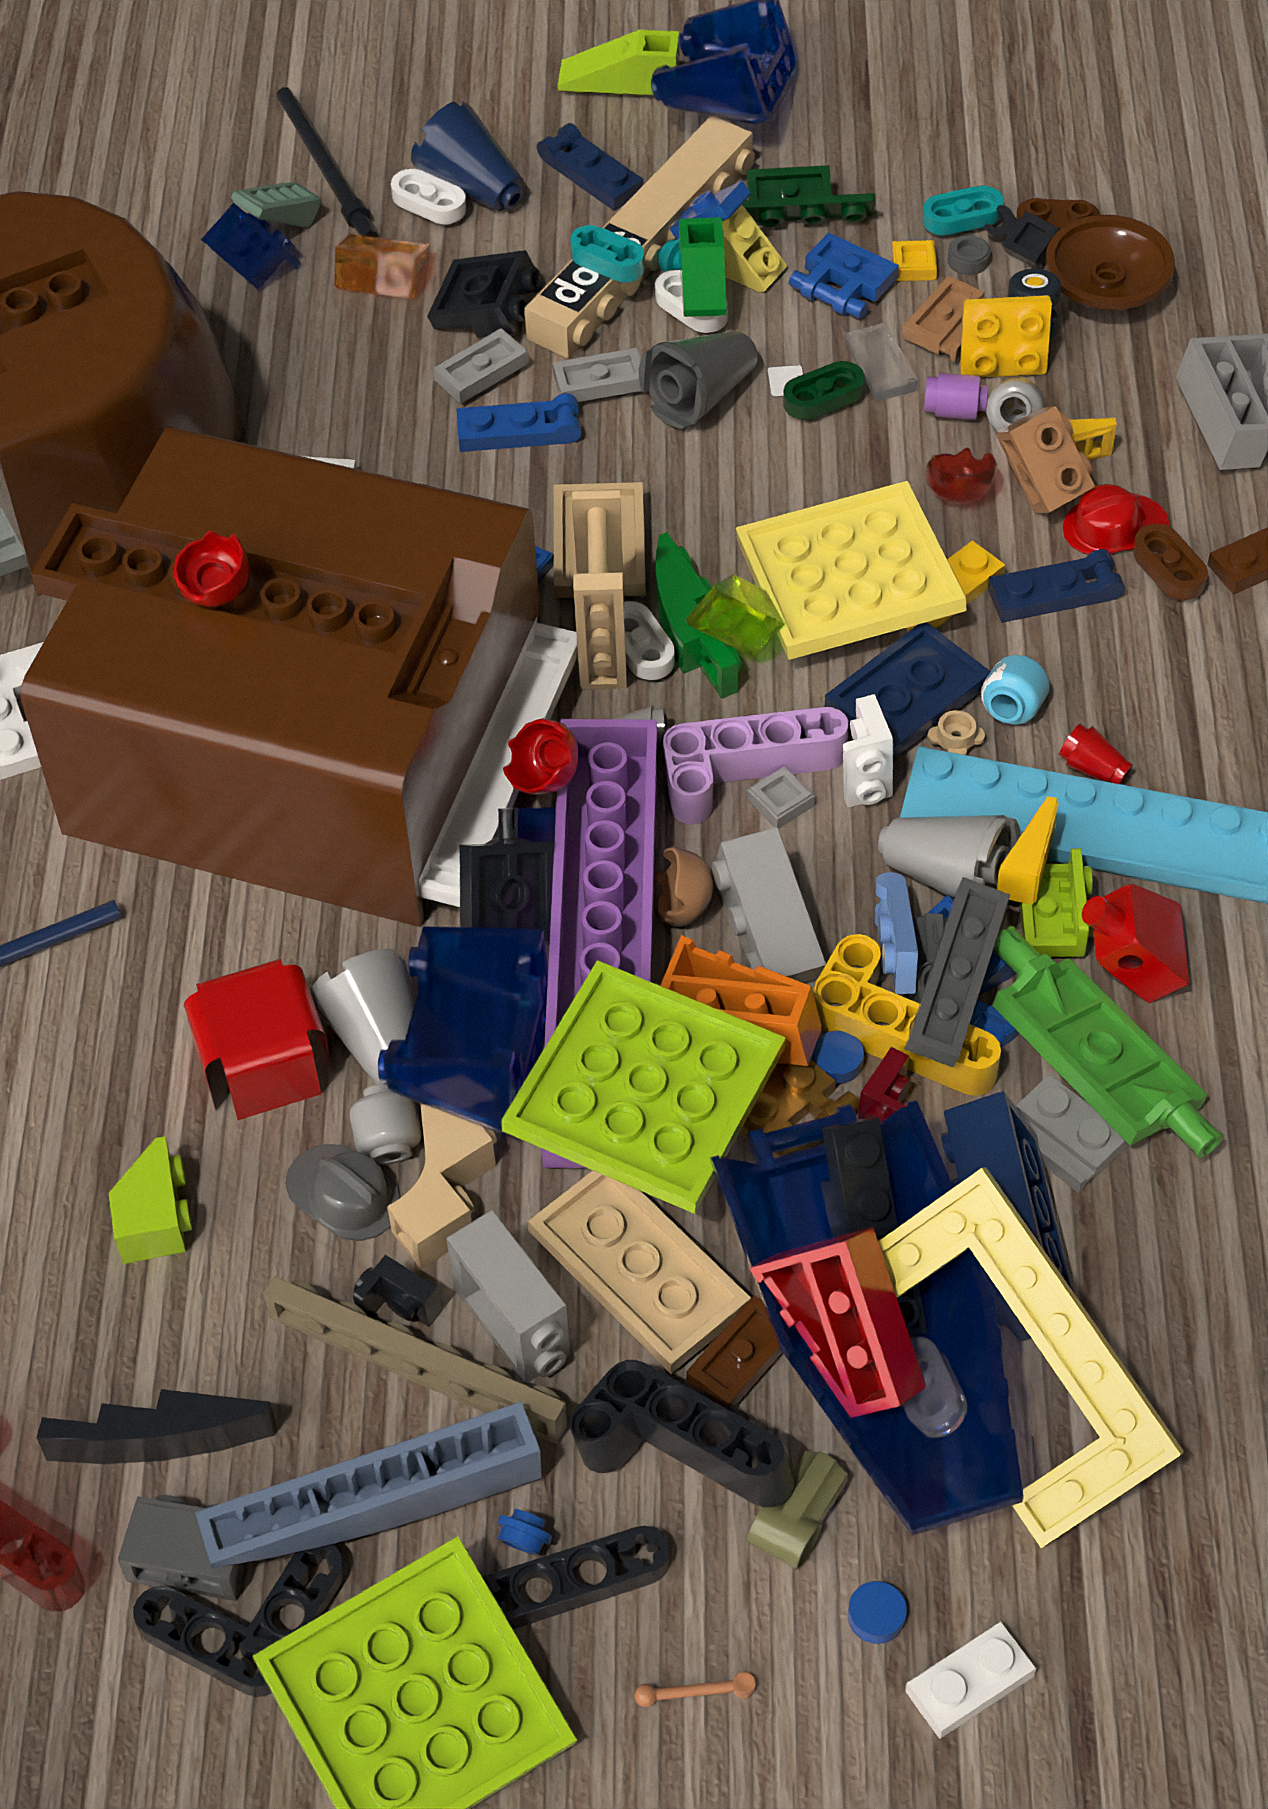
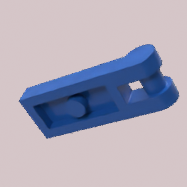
[456,393,581,452]

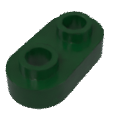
[783,361,865,420]

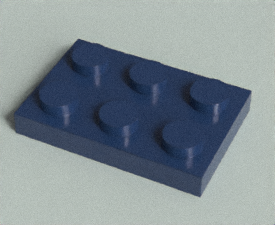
[824,622,991,759]

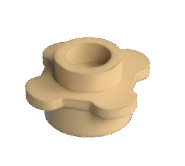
[927,710,985,755]

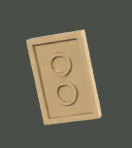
[554,482,646,598]

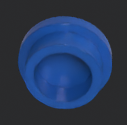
[497,1509,552,1556]

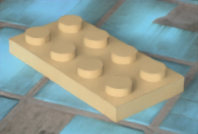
[528,1170,751,1374]

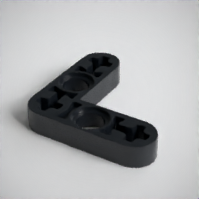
[133,1544,345,1697]

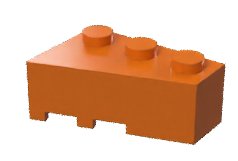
[660,935,822,1066]

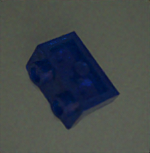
[201,202,301,290]

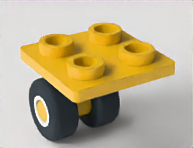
[960,269,1061,377]

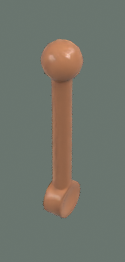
[634,1672,756,1708]

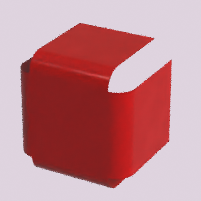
[184,959,334,1120]

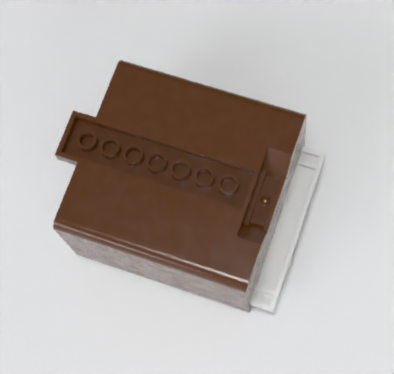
[20,426,578,927]

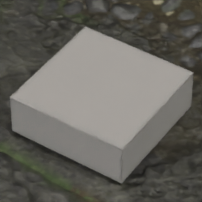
[747,766,815,829]

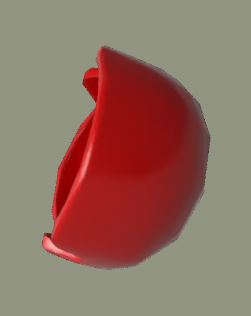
[173,531,250,607]
[503,718,578,795]

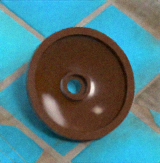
[1045,215,1175,310]

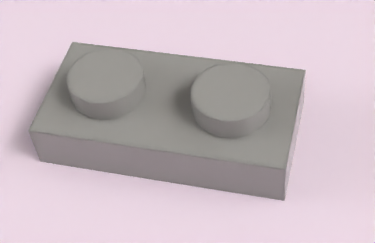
[433,328,528,404]
[552,348,642,402]

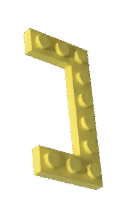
[878,1167,1184,1548]

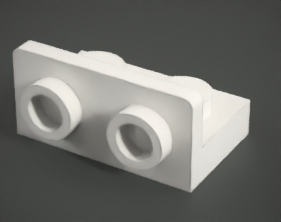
[843,694,893,807]

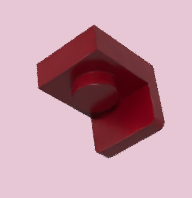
[857,1047,912,1141]

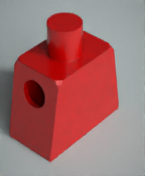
[1082,884,1189,1003]

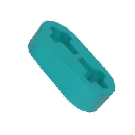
[570,225,644,282]

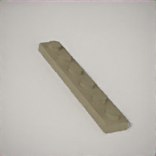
[263,1276,568,1445]

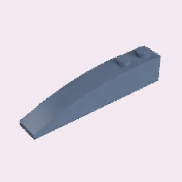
[195,1401,542,1568]

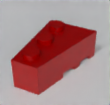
[749,1227,927,1418]

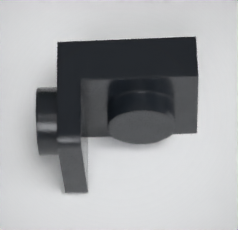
[353,1254,442,1327]

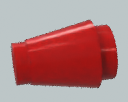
[1058,724,1134,785]

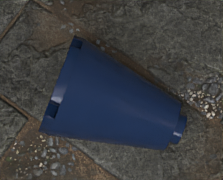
[411,101,524,211]

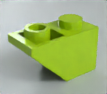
[108,1136,193,1264]

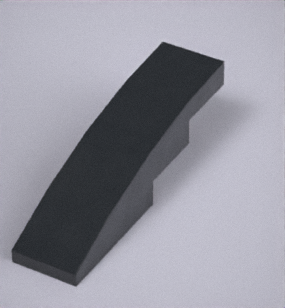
[36,1389,276,1464]

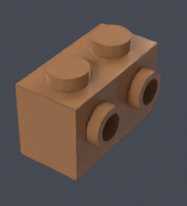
[995,406,1095,513]

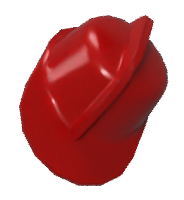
[1062,484,1169,555]

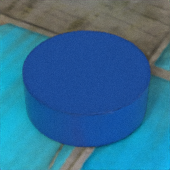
[812,1031,864,1083]
[848,1581,907,1644]

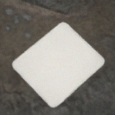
[768,365,803,396]

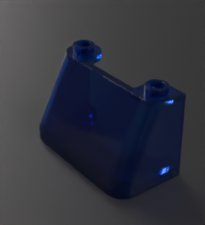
[651,0,798,125]
[378,926,548,1134]

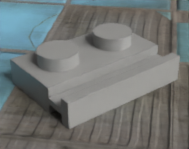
[1016,1074,1128,1193]

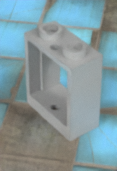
[446,1210,571,1384]

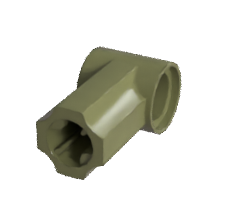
[747,1450,848,1570]

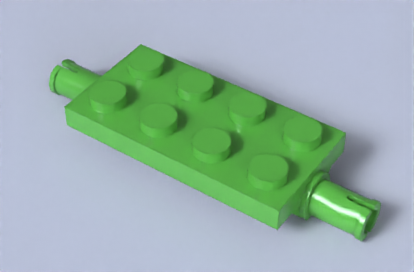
[992,926,1224,1158]

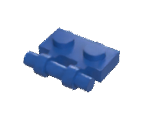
[789,232,899,319]

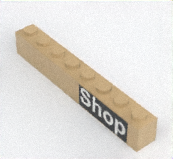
[524,115,755,359]

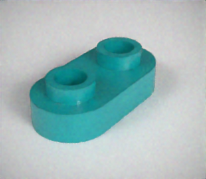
[922,186,1004,236]

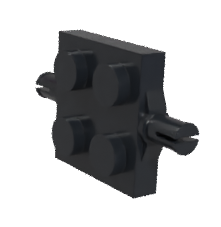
[459,808,554,979]

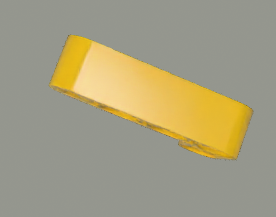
[813,934,1001,1096]

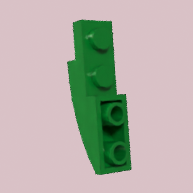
[656,532,742,699]

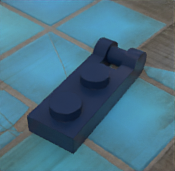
[537,123,644,211]
[988,549,1125,623]

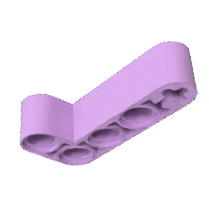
[663,707,848,824]

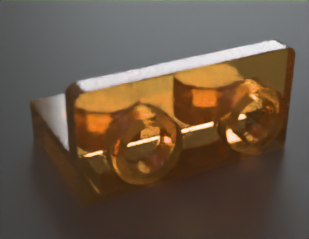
[334,234,430,299]

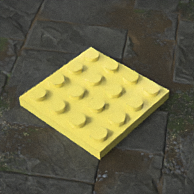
[735,481,967,660]

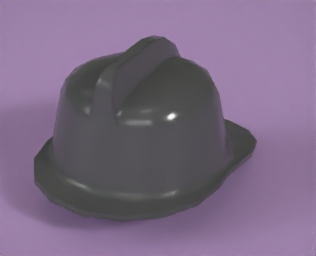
[285,1144,400,1241]

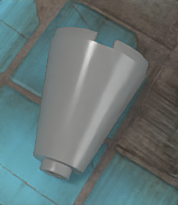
[878,815,1021,898]
[310,948,428,1094]

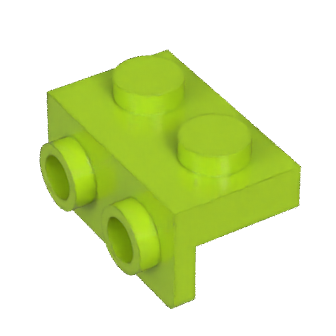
[1019,848,1094,957]

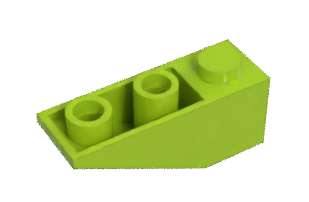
[558,30,680,96]

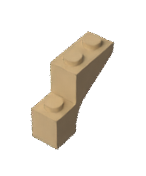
[387,1068,497,1270]

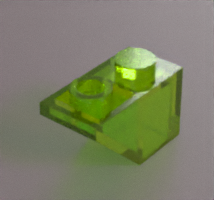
[686,574,785,658]

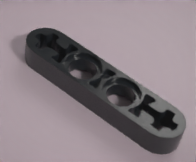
[482,1526,670,1629]

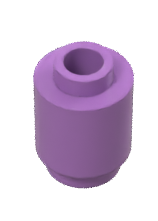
[924,373,988,420]

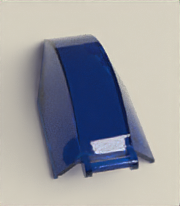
[710,1100,1024,1536]

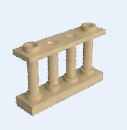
[572,488,627,690]

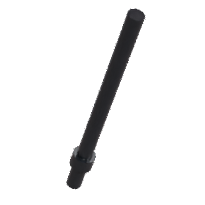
[276,87,378,245]

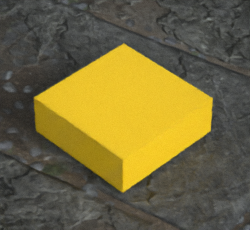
[891,240,937,281]

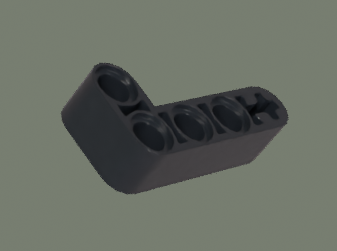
[569,1360,794,1507]

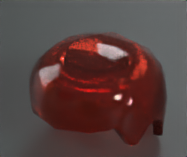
[924,448,998,505]

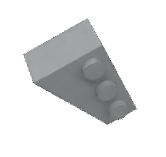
[1175,334,1268,470]
[711,827,826,983]

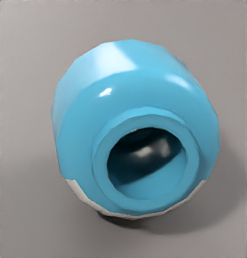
[981,655,1049,725]

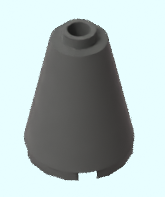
[639,331,757,429]

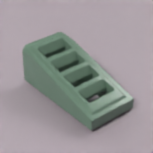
[231,182,321,228]

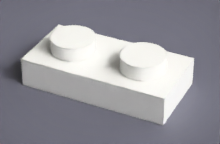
[905,1622,1036,1739]

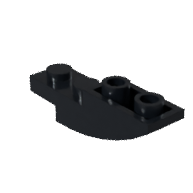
[820,1118,927,1337]

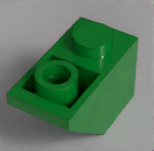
[679,217,726,317]

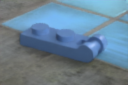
[874,872,918,994]

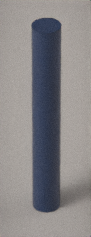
[0,900,121,966]

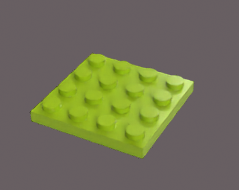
[501,960,786,1214]
[253,1536,577,1809]

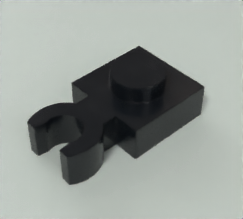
[984,205,1060,269]

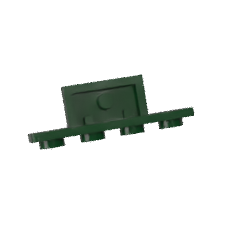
[742,165,876,227]

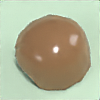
[656,846,713,927]

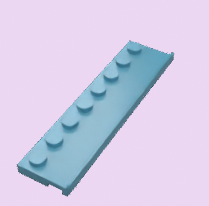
[899,746,1268,904]

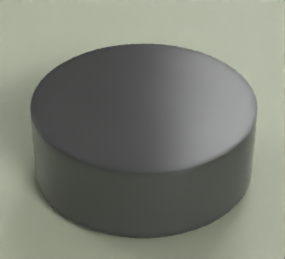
[948,235,990,275]

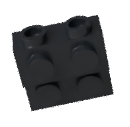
[427,250,542,338]

